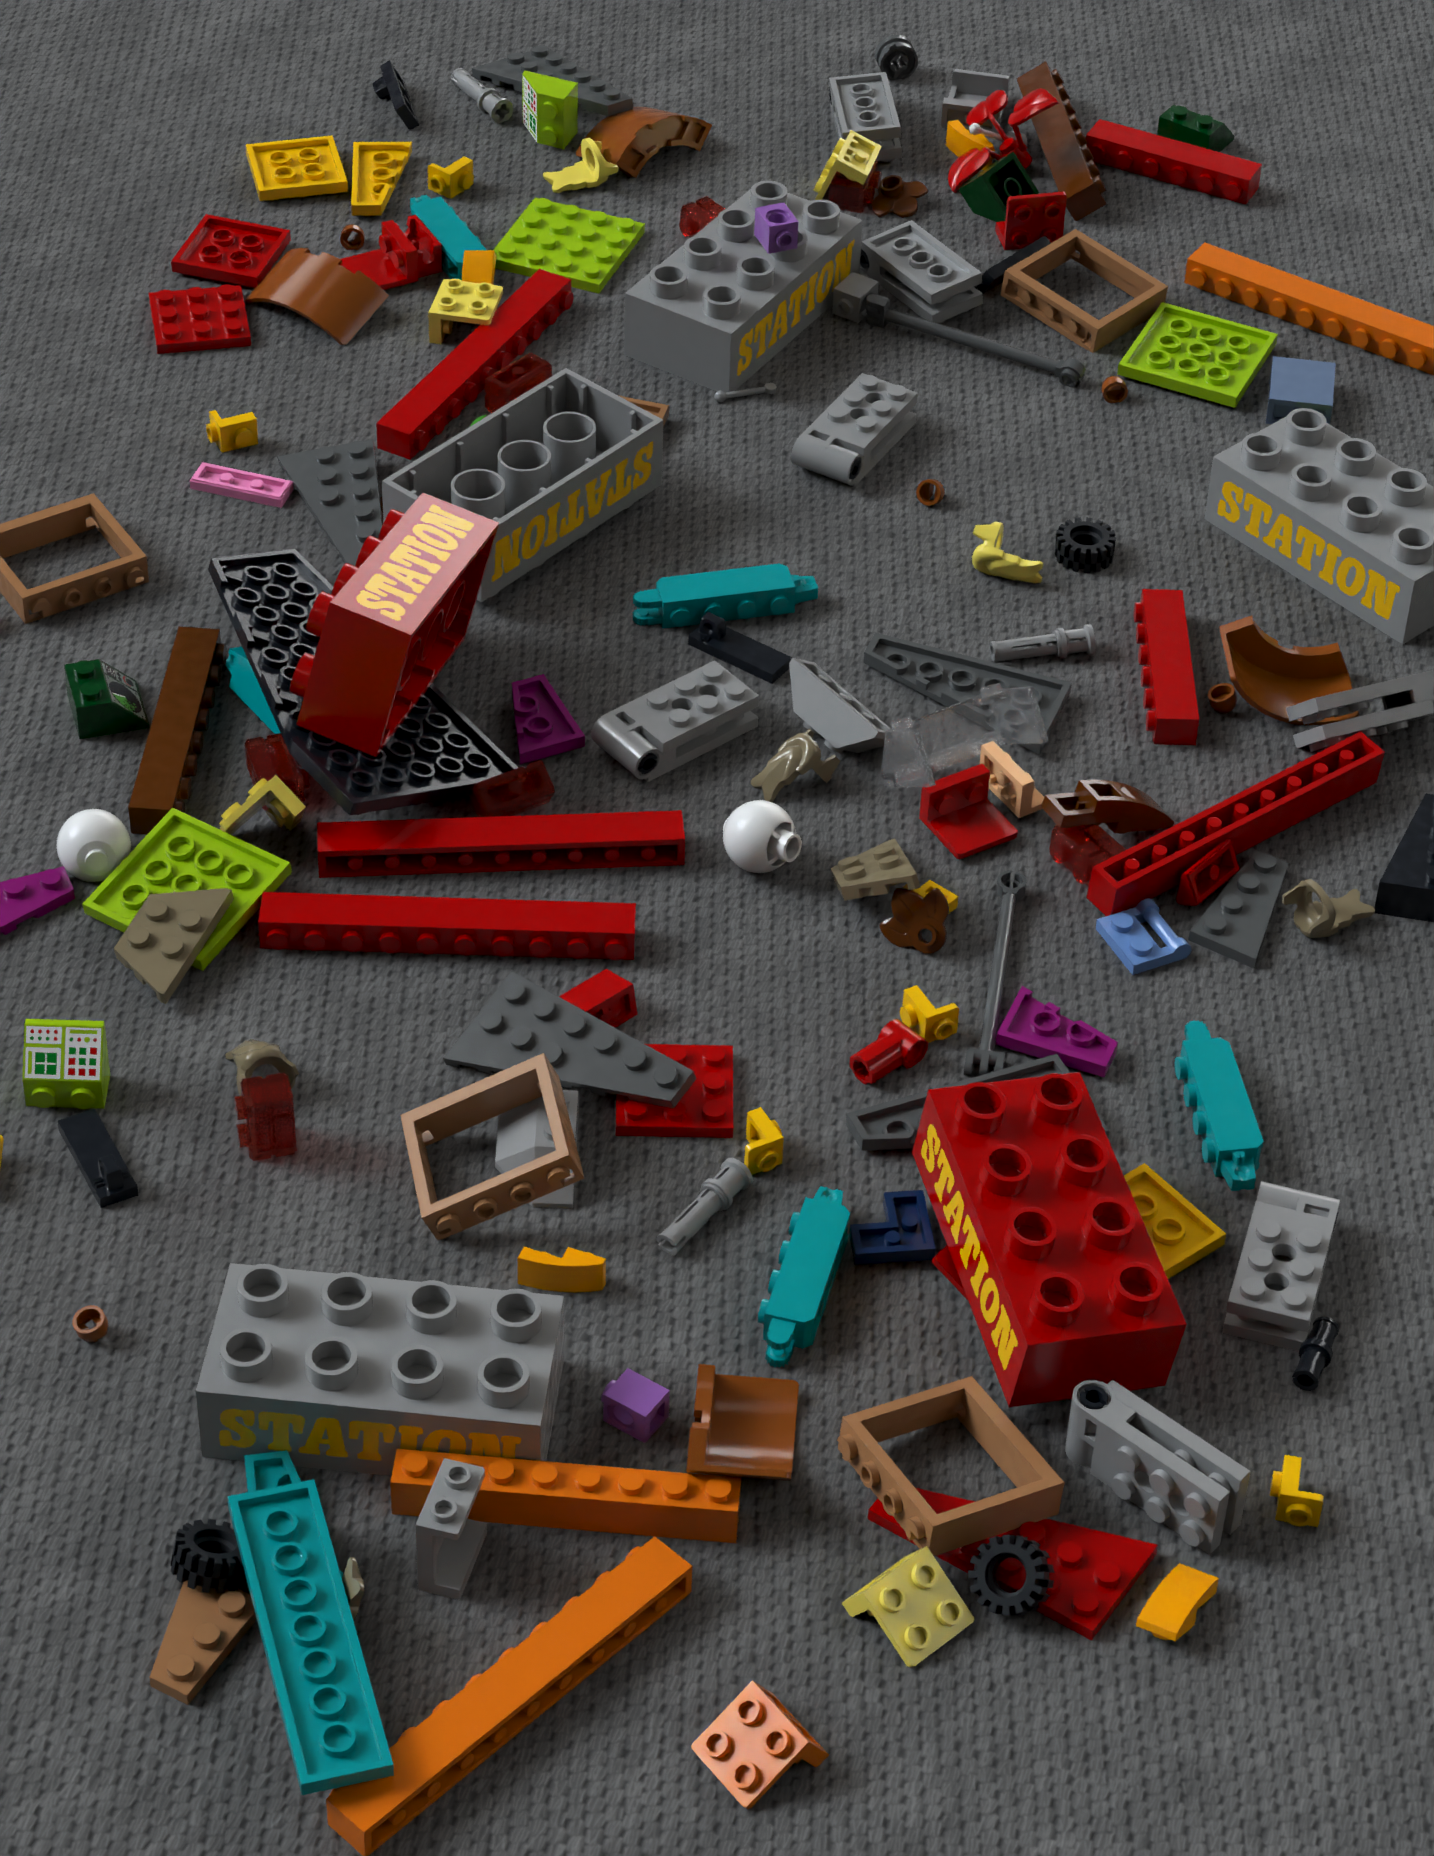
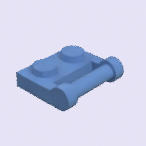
[1096,898,1191,975]

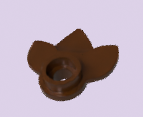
[872,175,928,218]
[880,887,949,954]

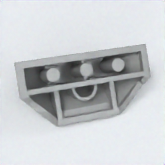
[789,658,900,753]
[495,1090,580,1208]

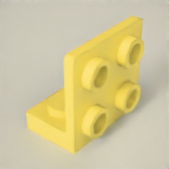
[813,130,882,200]
[428,279,503,344]
[219,775,306,835]
[842,1546,974,1667]

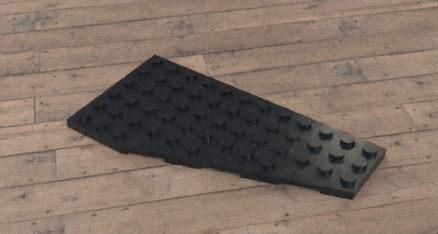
[208,549,526,815]

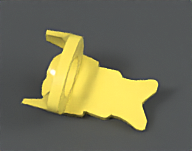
[543,138,619,193]
[972,521,1043,583]

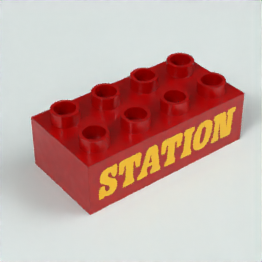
[290,492,499,757]
[912,1072,1187,1407]

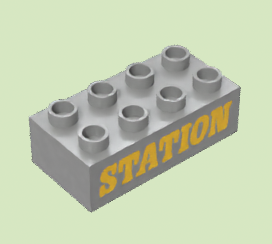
[624,181,863,392]
[382,368,663,602]
[1205,408,1434,645]
[196,1263,564,1476]

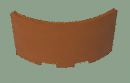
[576,107,712,178]
[245,248,389,345]
[1219,615,1360,725]
[687,1364,799,1481]

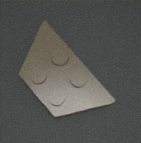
[830,838,921,901]
[114,888,234,1004]

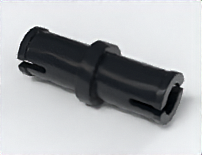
[1292,1317,1339,1391]

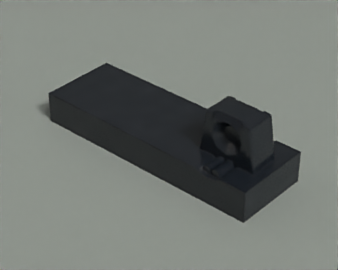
[373,60,419,130]
[974,235,1051,294]
[688,612,792,684]
[58,1108,138,1208]

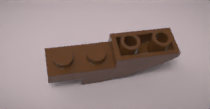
[1041,779,1174,834]

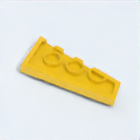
[351,142,412,216]

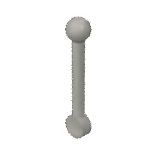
[714,383,777,403]

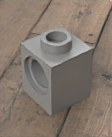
[832,272,879,323]

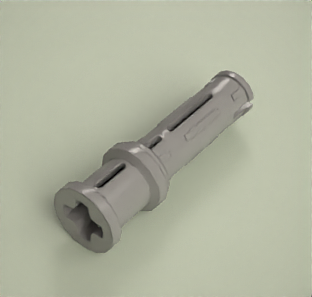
[451,68,514,123]
[989,624,1096,663]
[656,1158,753,1256]

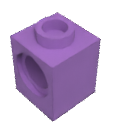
[754,202,799,254]
[601,1368,670,1443]

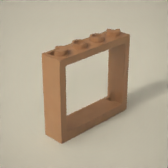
[1001,229,1168,353]
[0,493,149,624]
[400,1053,584,1240]
[837,1376,1065,1556]

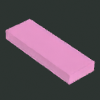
[190,462,294,508]

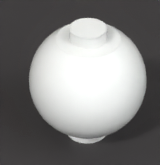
[723,800,802,873]
[57,809,131,882]

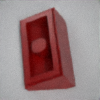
[1176,838,1240,906]

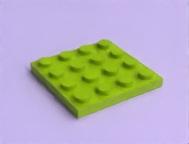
[493,198,645,294]
[1117,302,1278,408]
[82,808,292,971]

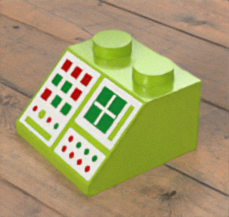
[522,70,578,149]
[22,1019,110,1109]

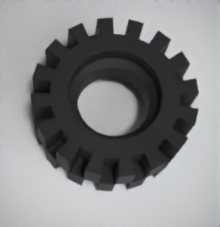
[1054,517,1116,573]
[170,1519,247,1594]
[968,1535,1054,1616]

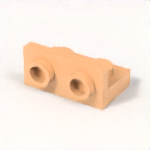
[980,741,1044,818]

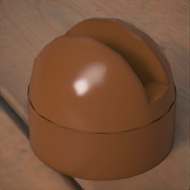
[340,224,365,250]
[1101,376,1128,403]
[916,479,945,506]
[1207,683,1237,713]
[72,1305,109,1342]

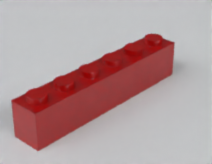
[1086,119,1262,205]
[1134,589,1199,745]

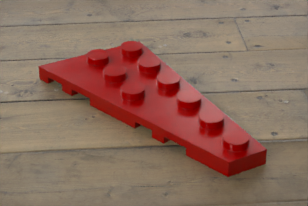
[868,1488,1158,1641]

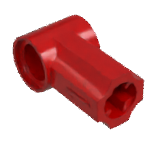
[849,1019,928,1085]

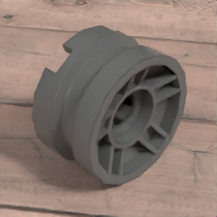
[875,35,918,80]

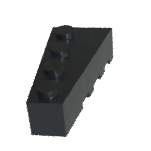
[1374,793,1434,922]

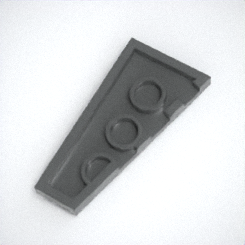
[1188,849,1289,969]

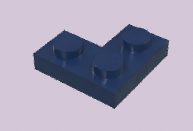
[849,1190,936,1265]

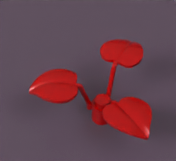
[948,88,1059,193]

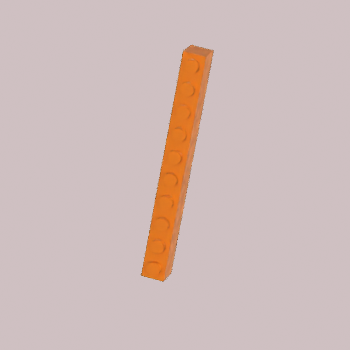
[1184,242,1434,375]
[326,1536,693,1856]

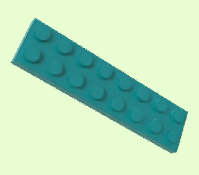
[228,1479,394,1795]

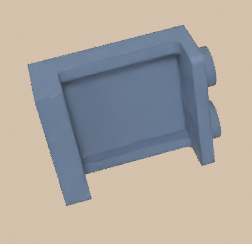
[1265,356,1336,424]

